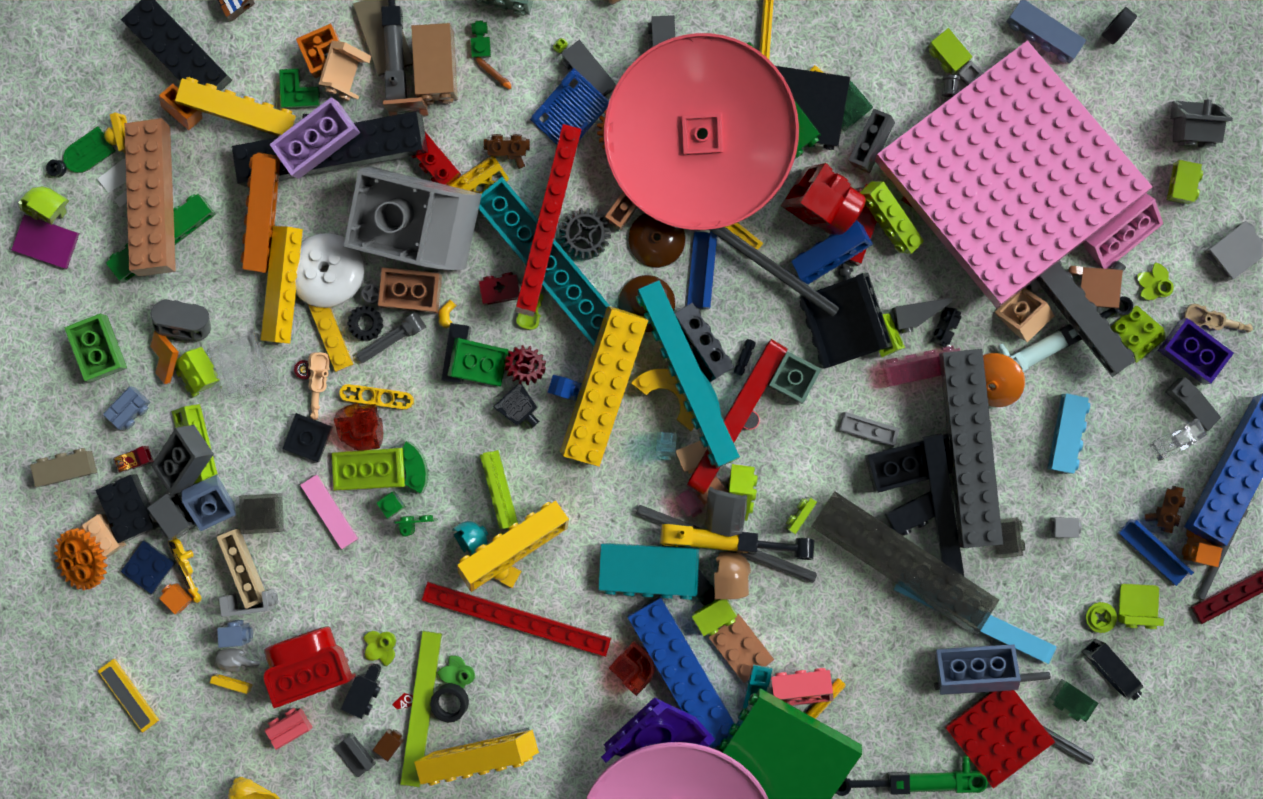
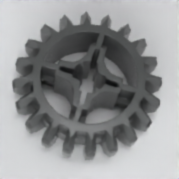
[560,208,611,260]

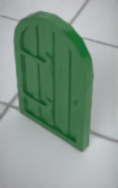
[63,126,116,173]

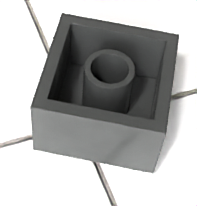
[147,493,197,539]

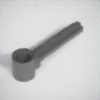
[356,311,426,363]

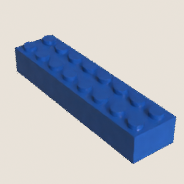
[1184,393,1263,547]
[628,596,735,749]

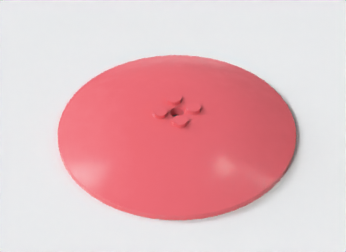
[604,33,799,230]

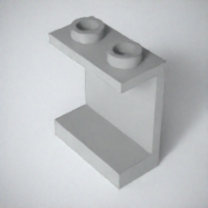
[1204,221,1263,281]
[219,589,278,617]

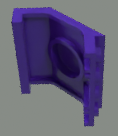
[601,697,715,763]

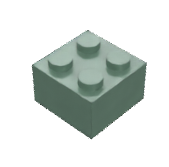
[768,351,822,404]

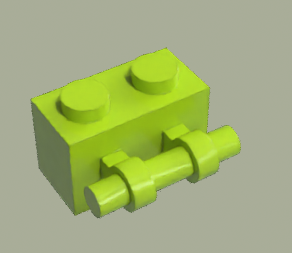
[175,347,221,398]

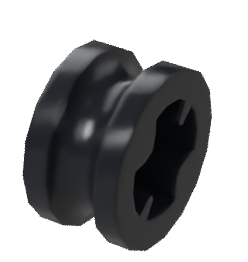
[46,159,67,177]

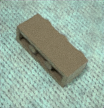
[30,448,97,487]

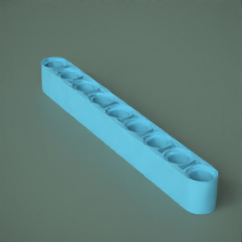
[893,572,1057,664]

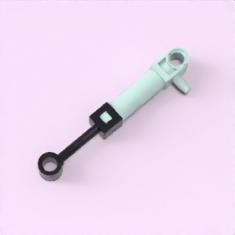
[998,296,1133,372]

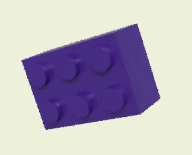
[1157,318,1234,385]

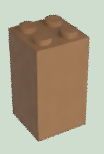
[411,23,458,105]

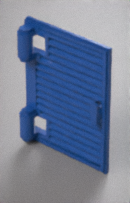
[530,68,609,145]

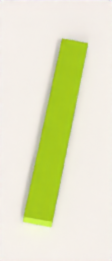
[400,631,442,787]

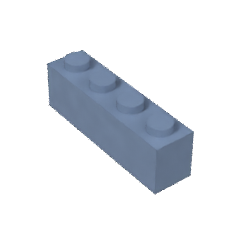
[1006,0,1087,63]

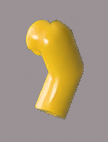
[438,299,457,329]

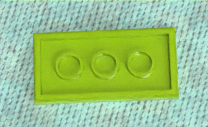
[331,448,405,491]

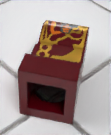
[113,446,154,473]

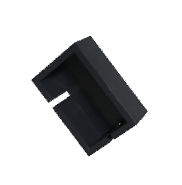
[95,474,160,543]

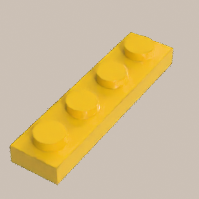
[308,304,354,372]

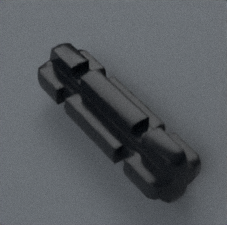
[734,339,756,376]

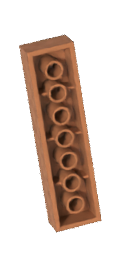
[124,118,176,276]

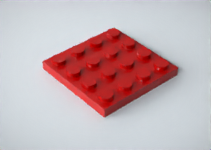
[945,690,1055,789]

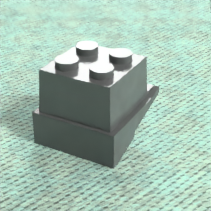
[1170,100,1233,148]

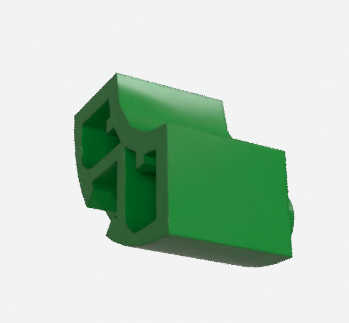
[402,441,429,493]

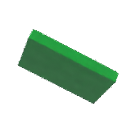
[448,338,509,387]

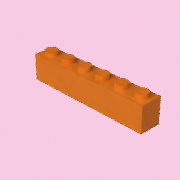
[241,153,281,273]

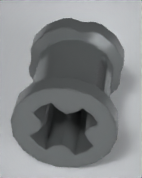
[942,75,960,97]

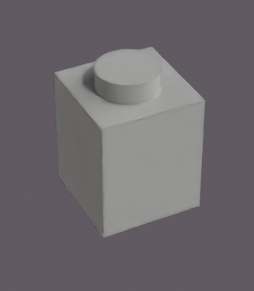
[1051,517,1082,538]

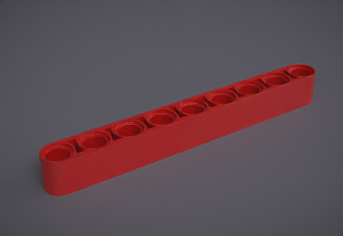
[687,339,788,495]

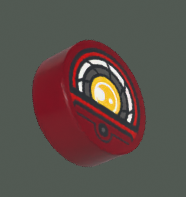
[294,360,311,379]

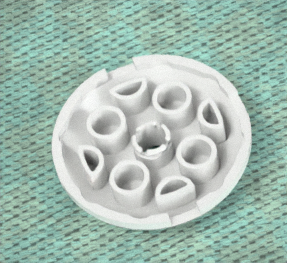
[295,233,364,308]

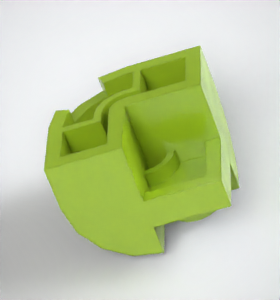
[18,186,69,225]

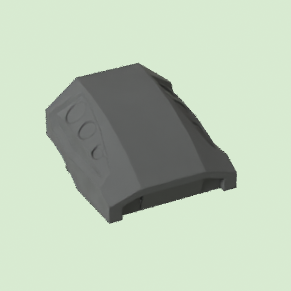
[704,487,747,537]

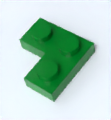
[279,69,320,109]

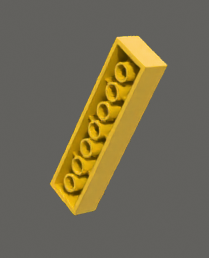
[560,306,648,467]

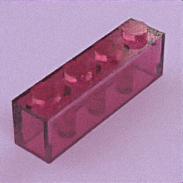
[882,345,960,387]

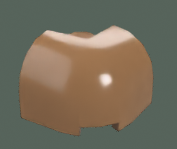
[714,552,751,599]

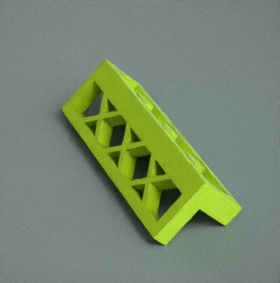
[171,404,218,485]

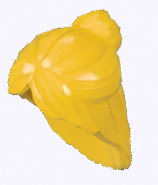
[228,777,280,799]

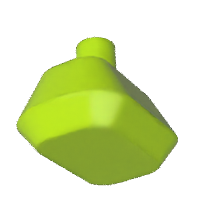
[553,38,568,53]

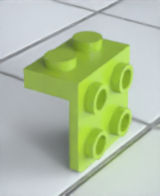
[1118,583,1164,629]

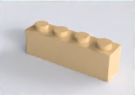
[217,529,265,609]

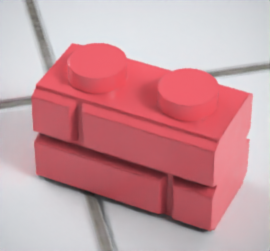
[265,708,312,750]

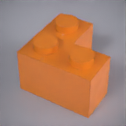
[296,23,340,79]
[1182,529,1222,567]

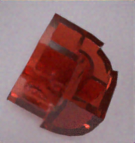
[334,403,384,451]
[608,640,655,696]

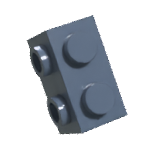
[217,620,253,648]

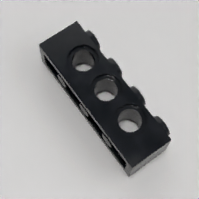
[675,303,734,382]

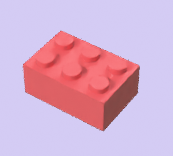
[771,668,834,706]

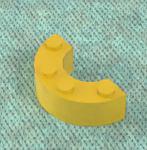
[631,369,694,431]

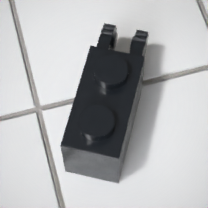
[340,664,381,719]

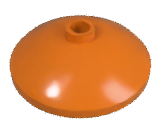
[983,353,1025,407]

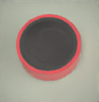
[744,411,760,430]

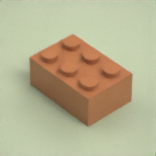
[378,268,442,313]

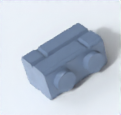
[103,386,151,430]

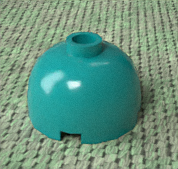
[452,521,489,556]

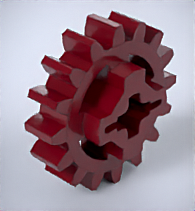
[504,345,546,385]

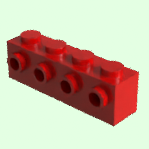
[411,132,461,185]

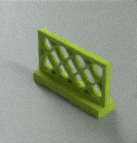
[480,450,519,529]

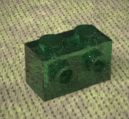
[1049,679,1099,722]

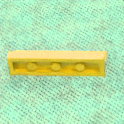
[448,156,509,194]

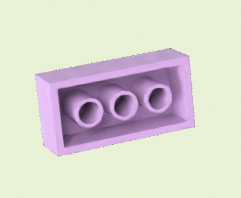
[269,97,360,179]

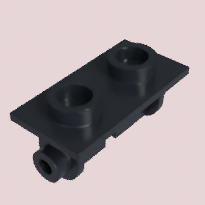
[930,307,962,348]

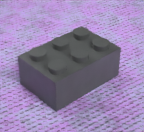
[151,425,214,495]

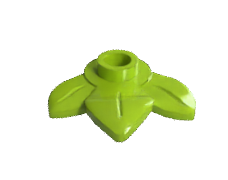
[1137,262,1174,300]
[363,631,396,666]

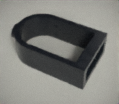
[1081,639,1143,701]

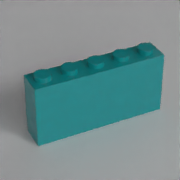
[599,543,699,600]

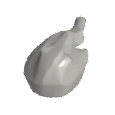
[215,648,260,672]

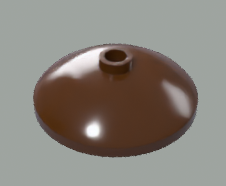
[628,213,685,268]
[618,275,675,332]

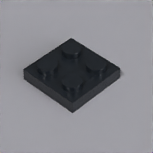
[282,413,333,462]

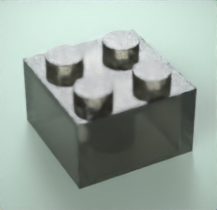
[239,493,284,534]

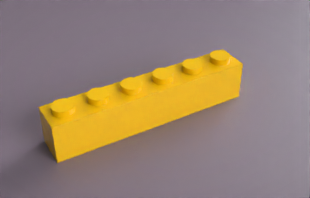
[175,77,296,137]
[261,226,303,344]

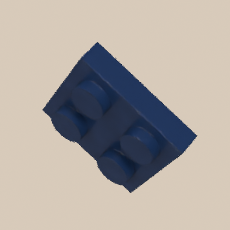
[121,540,176,594]

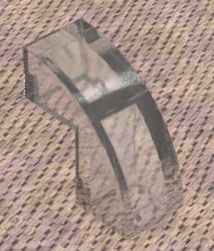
[1149,418,1207,461]

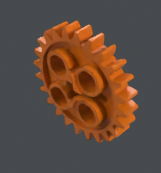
[54,528,108,591]

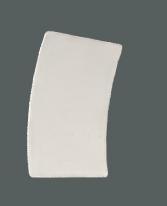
[98,159,127,207]

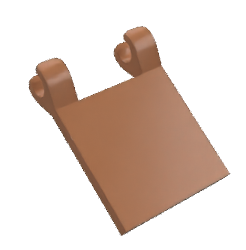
[383,97,429,116]
[1069,266,1123,309]

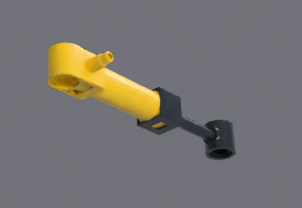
[660,524,815,560]

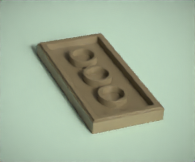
[353,0,413,76]

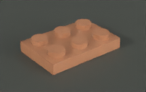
[709,613,774,683]

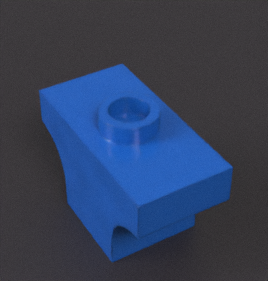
[547,375,582,402]

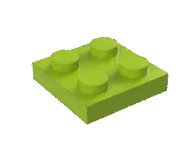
[786,497,817,534]

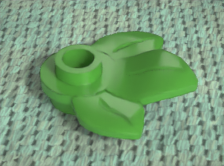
[437,655,475,689]

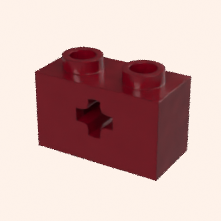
[479,272,520,306]

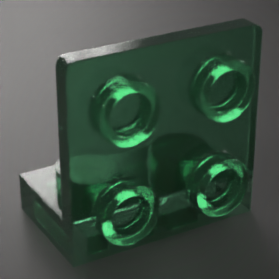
[842,81,873,132]

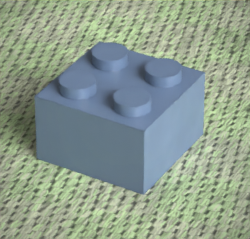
[182,474,236,531]

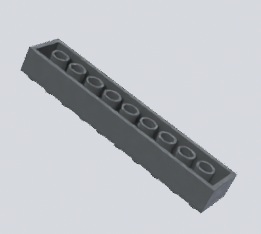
[939,349,1003,548]

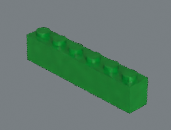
[106,194,216,283]

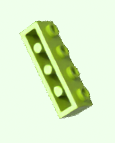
[860,181,924,254]

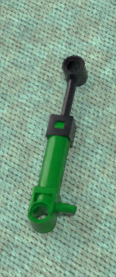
[835,756,988,796]

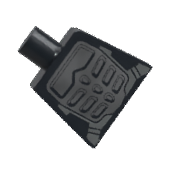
[493,383,540,429]

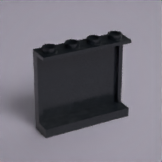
[776,66,851,150]
[799,273,893,369]

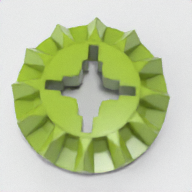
[1085,602,1117,633]

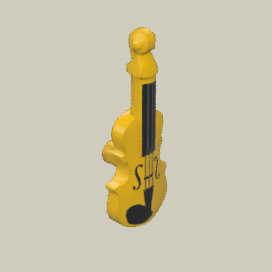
[168,538,202,603]

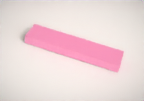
[300,475,359,550]

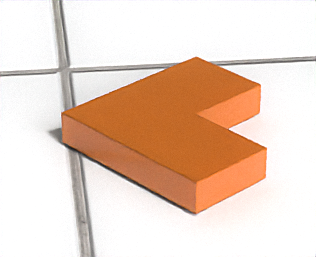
[150,331,179,384]

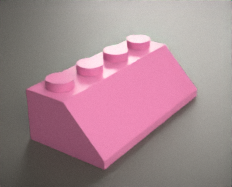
[1083,193,1164,269]

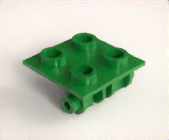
[395,515,438,537]

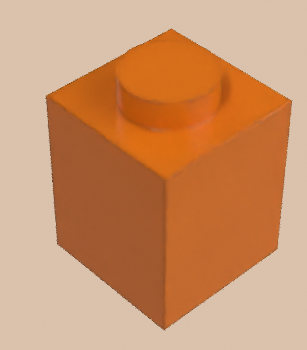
[159,583,193,615]

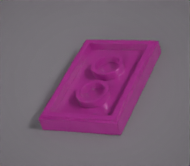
[11,214,80,269]

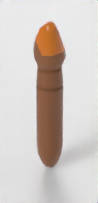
[475,57,511,89]

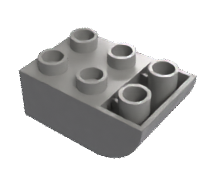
[344,166,482,270]

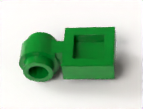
[471,20,491,58]

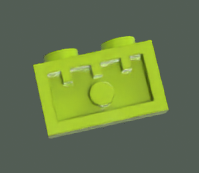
[1110,306,1166,363]

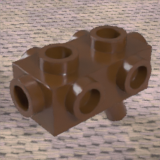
[484,134,530,169]
[1145,486,1186,533]

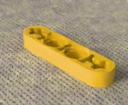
[339,384,414,409]

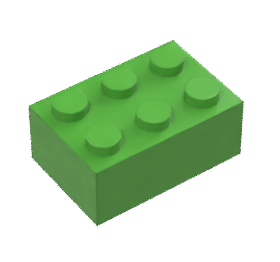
[64,313,128,382]

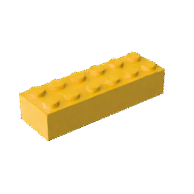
[457,501,569,592]
[414,729,539,786]

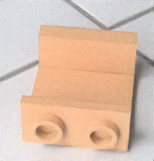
[319,41,371,101]

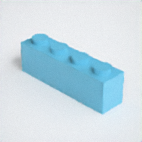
[1047,393,1090,474]

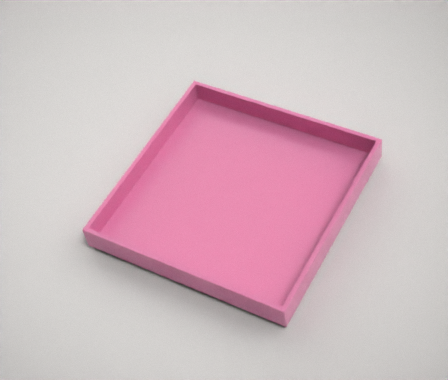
[875,40,1152,309]

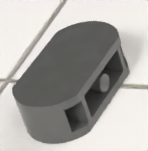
[151,299,211,342]

